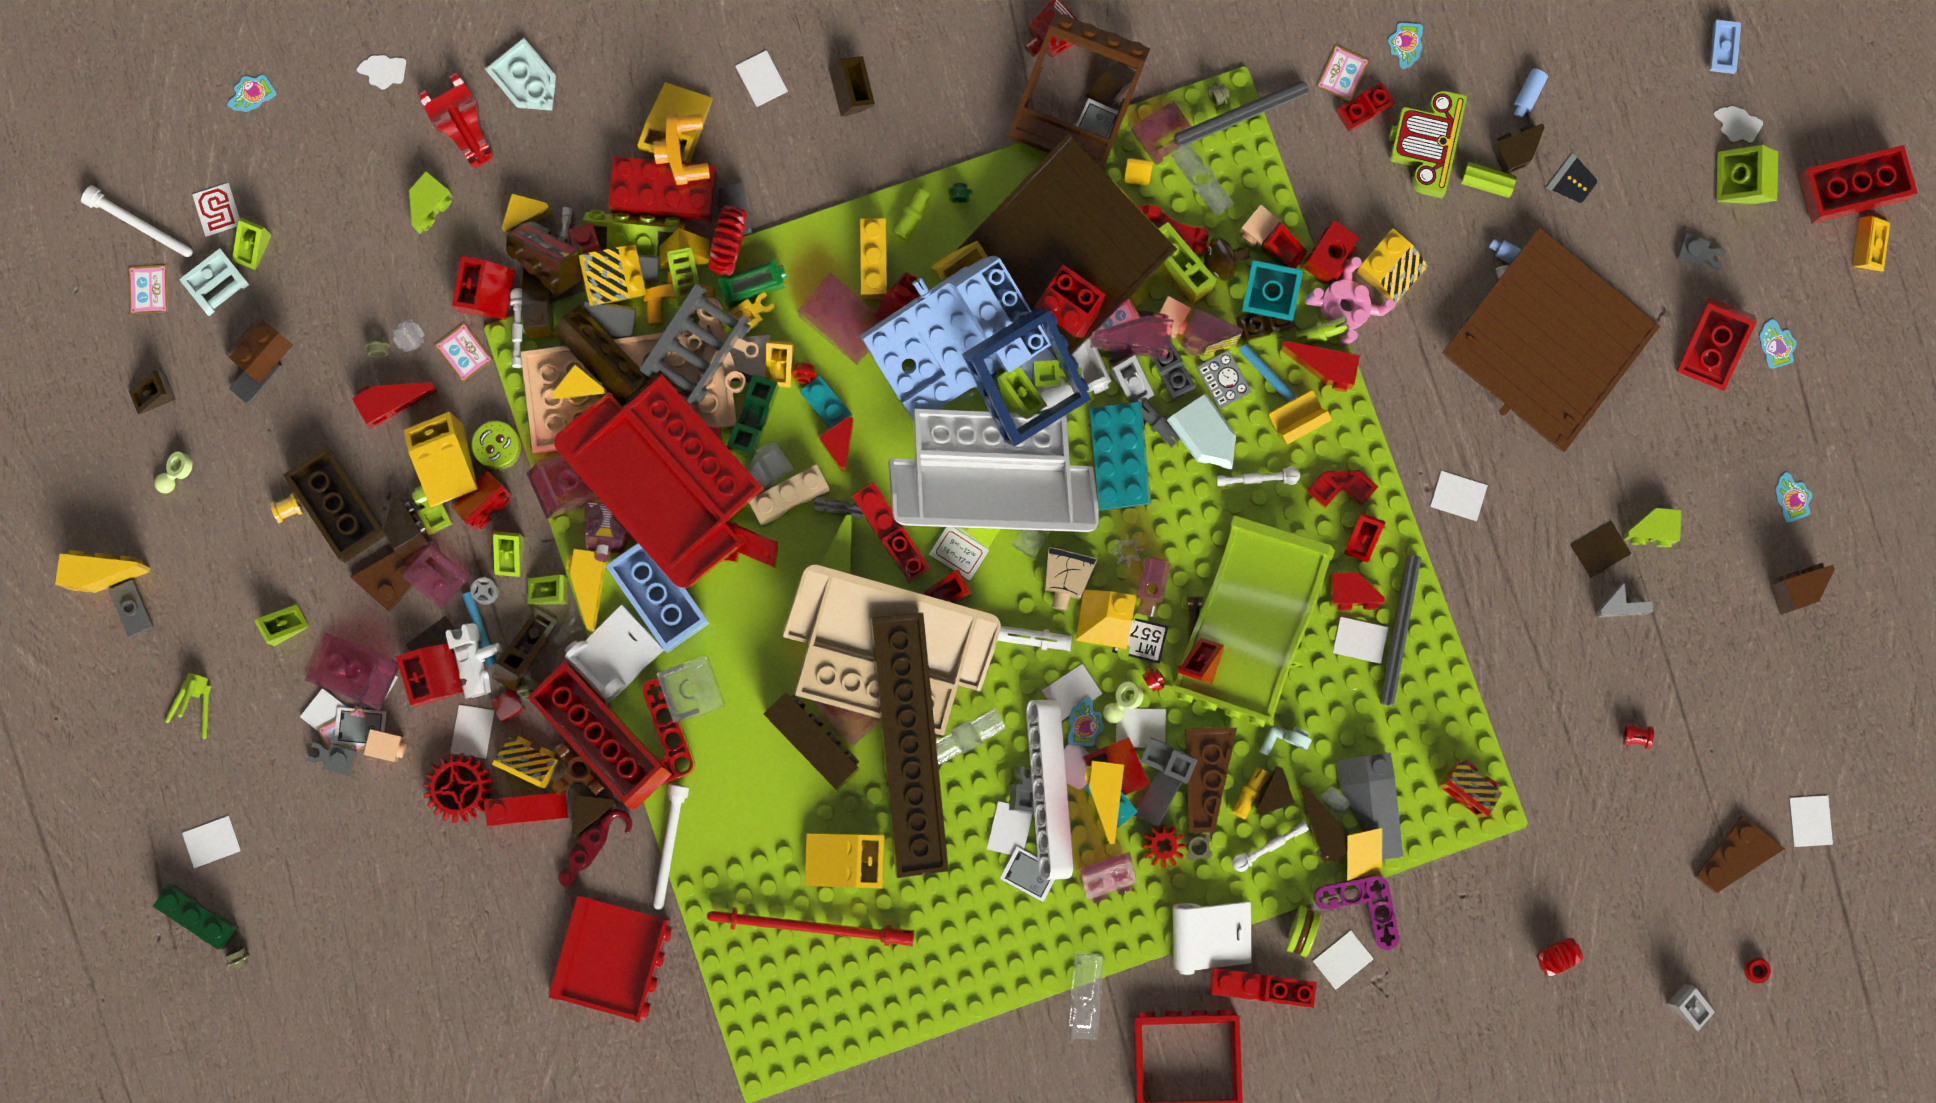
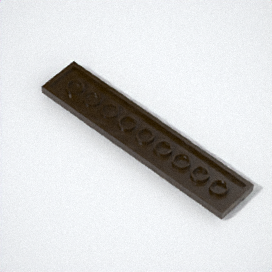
[870,612,949,878]

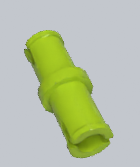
[892,188,932,240]
[1296,316,1350,345]

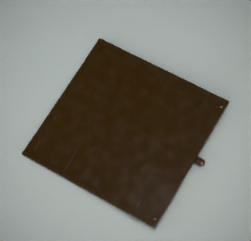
[957,134,1177,360]

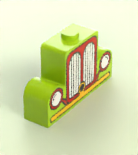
[1389,91,1467,198]

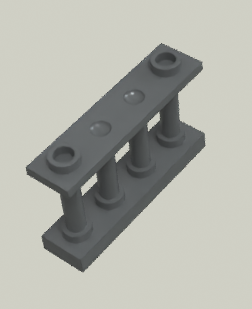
[640,284,751,405]

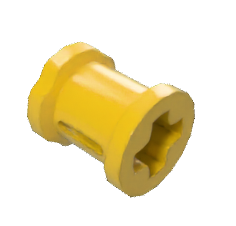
[270,492,303,523]

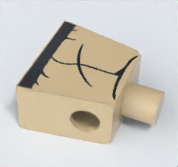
[1045,547,1097,611]

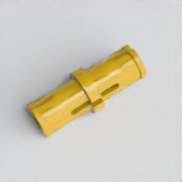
[1231,767,1272,820]

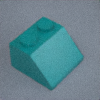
[1242,260,1303,321]

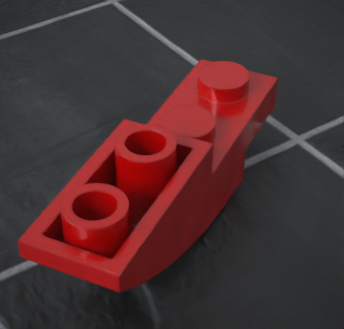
[851,482,930,583]
[1208,968,1317,1008]

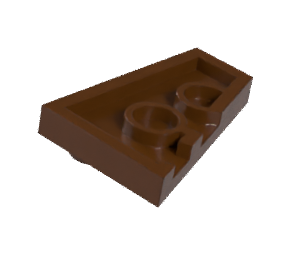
[350,543,442,612]
[1694,816,1785,893]

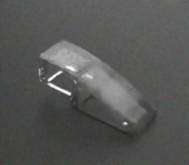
[1068,953,1103,1040]

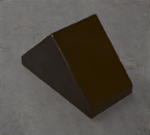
[1086,62,1135,107]
[129,370,176,414]
[1253,766,1295,816]
[571,795,619,837]

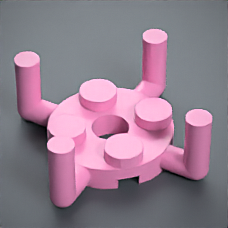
[1305,257,1396,347]

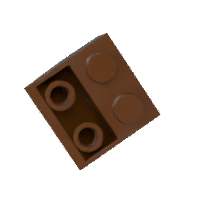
[1771,563,1835,615]

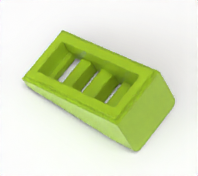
[667,247,700,305]

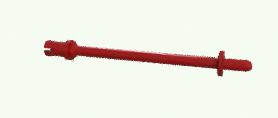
[707,907,915,947]

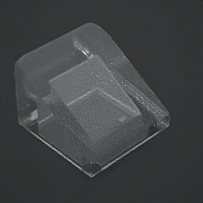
[1318,786,1351,817]

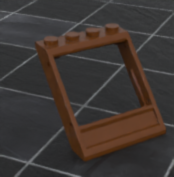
[1007,12,1150,170]

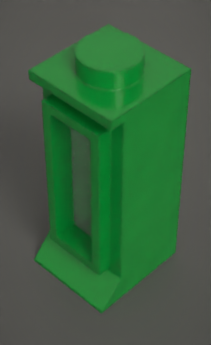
[717,259,787,308]

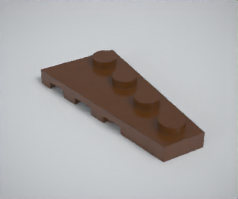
[1185,728,1237,833]

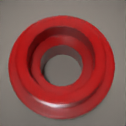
[791,362,817,384]
[1142,667,1165,692]
[1744,957,1771,984]

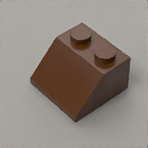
[225,316,293,383]

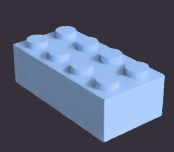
[606,544,710,653]

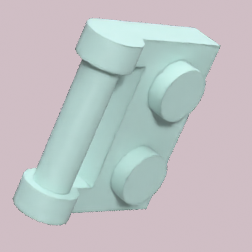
[179,248,249,316]

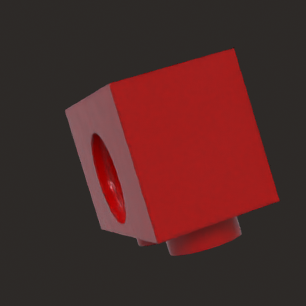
[1301,220,1359,284]

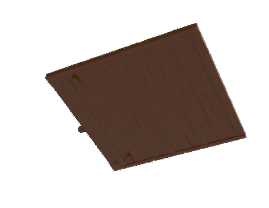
[1442,227,1660,452]

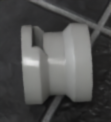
[470,577,499,605]

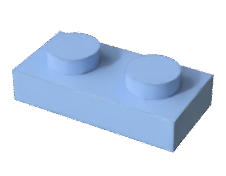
[1709,20,1741,74]

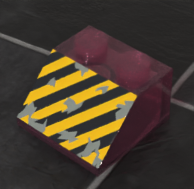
[1180,309,1244,357]

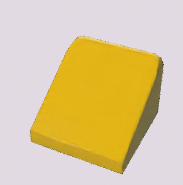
[1124,158,1153,186]

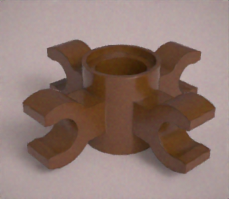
[552,743,604,798]

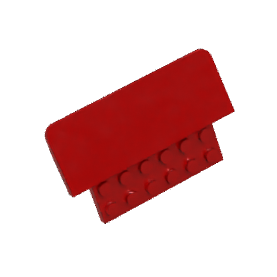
[554,375,764,588]

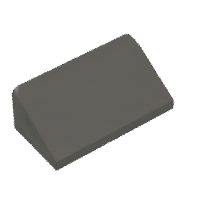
[719,182,752,236]
[584,300,636,338]
[229,363,282,405]
[1134,770,1182,828]

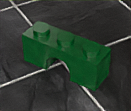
[727,374,779,459]
[152,884,239,949]

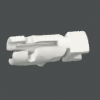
[446,623,502,699]

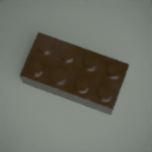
[283,446,386,563]
[763,692,860,792]

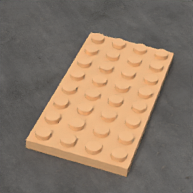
[521,325,737,454]

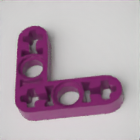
[1313,874,1399,950]

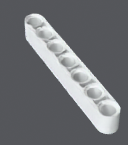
[1026,699,1073,880]

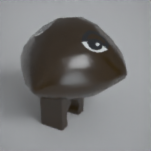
[1204,235,1251,282]

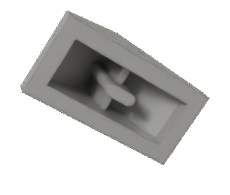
[1667,985,1715,1031]

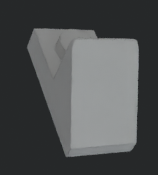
[1111,353,1154,403]
[1596,583,1653,617]

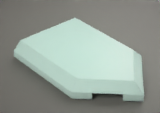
[485,38,556,111]
[1167,394,1236,469]

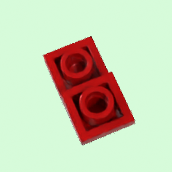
[1336,82,1395,132]

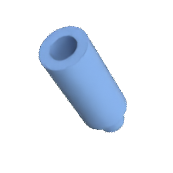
[1513,68,1548,119]
[1489,239,1521,264]

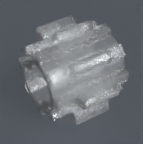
[392,319,425,352]
[1111,535,1144,568]

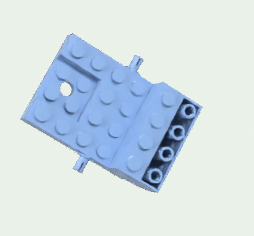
[859,256,1051,421]

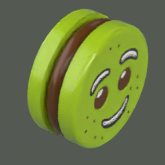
[472,421,521,470]
[1286,905,1321,957]

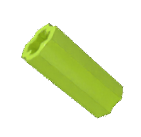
[1461,162,1517,198]

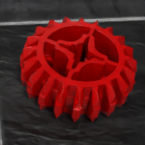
[708,205,747,275]
[423,753,494,823]

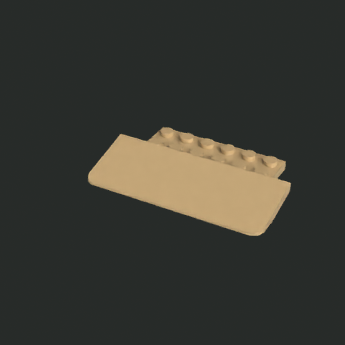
[782,565,1001,736]

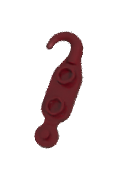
[558,809,632,887]

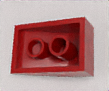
[1677,297,1757,391]

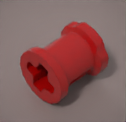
[1623,723,1654,749]

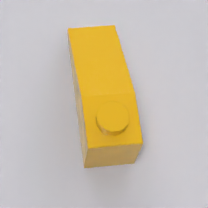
[567,549,607,632]
[1084,761,1124,844]

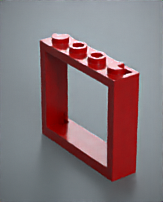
[1133,1010,1243,1103]

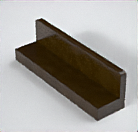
[554,305,650,406]

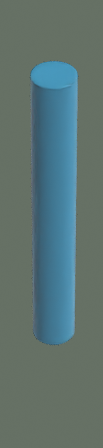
[1239,344,1297,402]
[462,592,497,667]

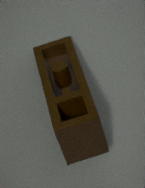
[521,268,555,340]
[492,608,558,691]
[1297,785,1350,864]

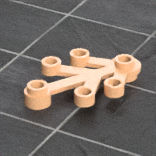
[686,298,759,393]

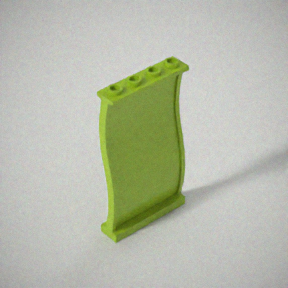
[1171,515,1335,727]

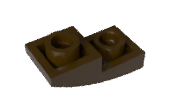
[1235,313,1295,342]

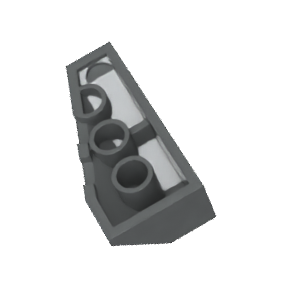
[1335,752,1403,860]

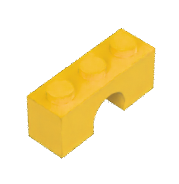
[860,218,887,300]

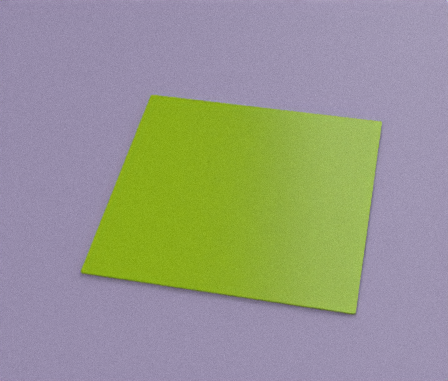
[484,67,1528,1103]

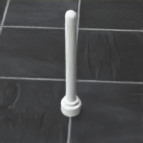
[81,185,193,257]
[653,784,689,910]

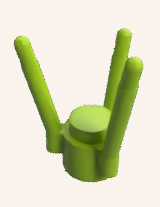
[165,673,211,739]

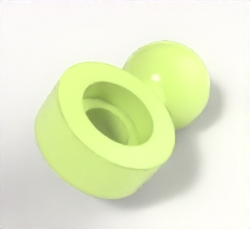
[154,452,193,493]
[1103,682,1144,723]

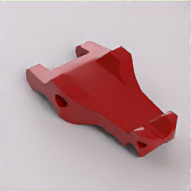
[418,72,493,168]
[1136,205,1209,255]

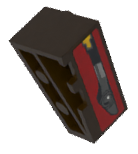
[506,219,583,296]

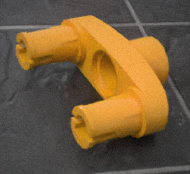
[653,114,710,185]
[644,270,716,325]

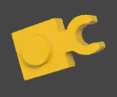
[728,292,775,330]

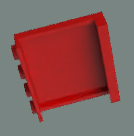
[548,896,673,1023]

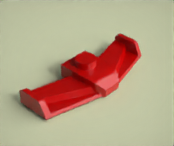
[723,521,779,568]

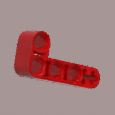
[642,679,696,786]

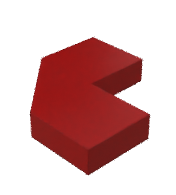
[1306,470,1379,509]

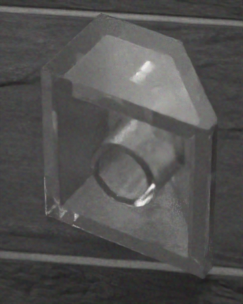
[656,656,726,723]

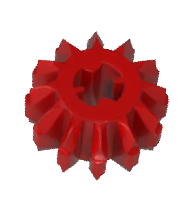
[1141,824,1186,868]
[1536,938,1584,976]

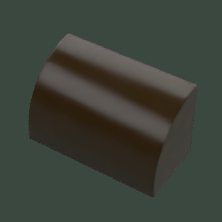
[829,56,875,117]

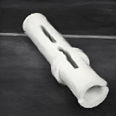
[997,626,1072,651]

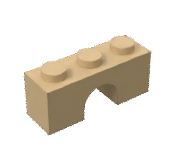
[749,464,830,527]

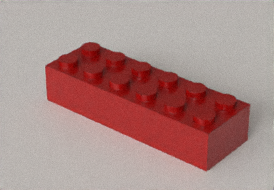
[527,661,672,811]

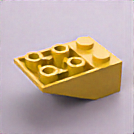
[637,82,713,163]
[404,411,478,508]
[55,550,151,593]
[805,834,885,889]

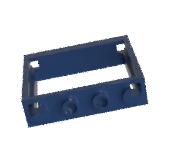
[962,307,1091,447]

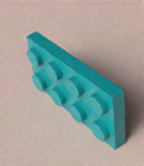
[1090,402,1151,510]

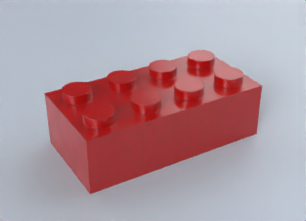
[1798,145,1918,224]
[608,156,717,222]

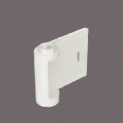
[1020,336,1111,412]
[564,605,664,703]
[1173,901,1251,975]

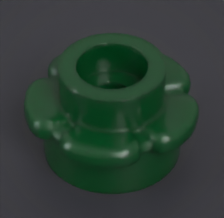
[948,183,973,203]

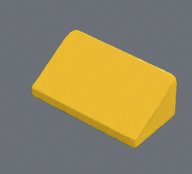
[1852,216,1890,271]

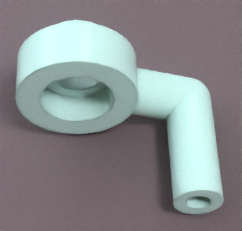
[1259,725,1312,756]

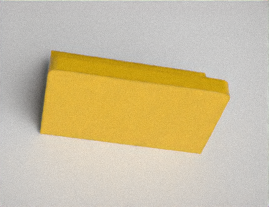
[1268,390,1332,444]

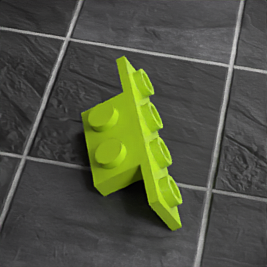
[582,210,687,255]

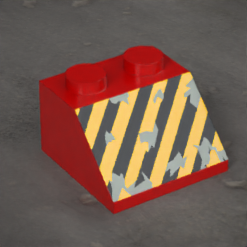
[1438,760,1502,818]

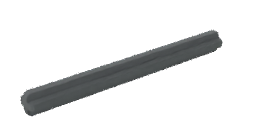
[1174,81,1309,147]
[1380,555,1421,706]

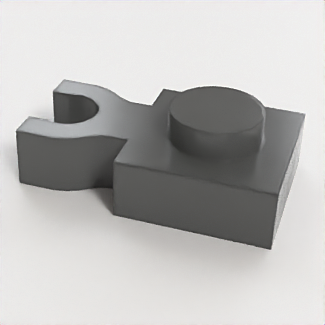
[1677,233,1726,270]
[307,741,357,776]
[1009,766,1034,814]

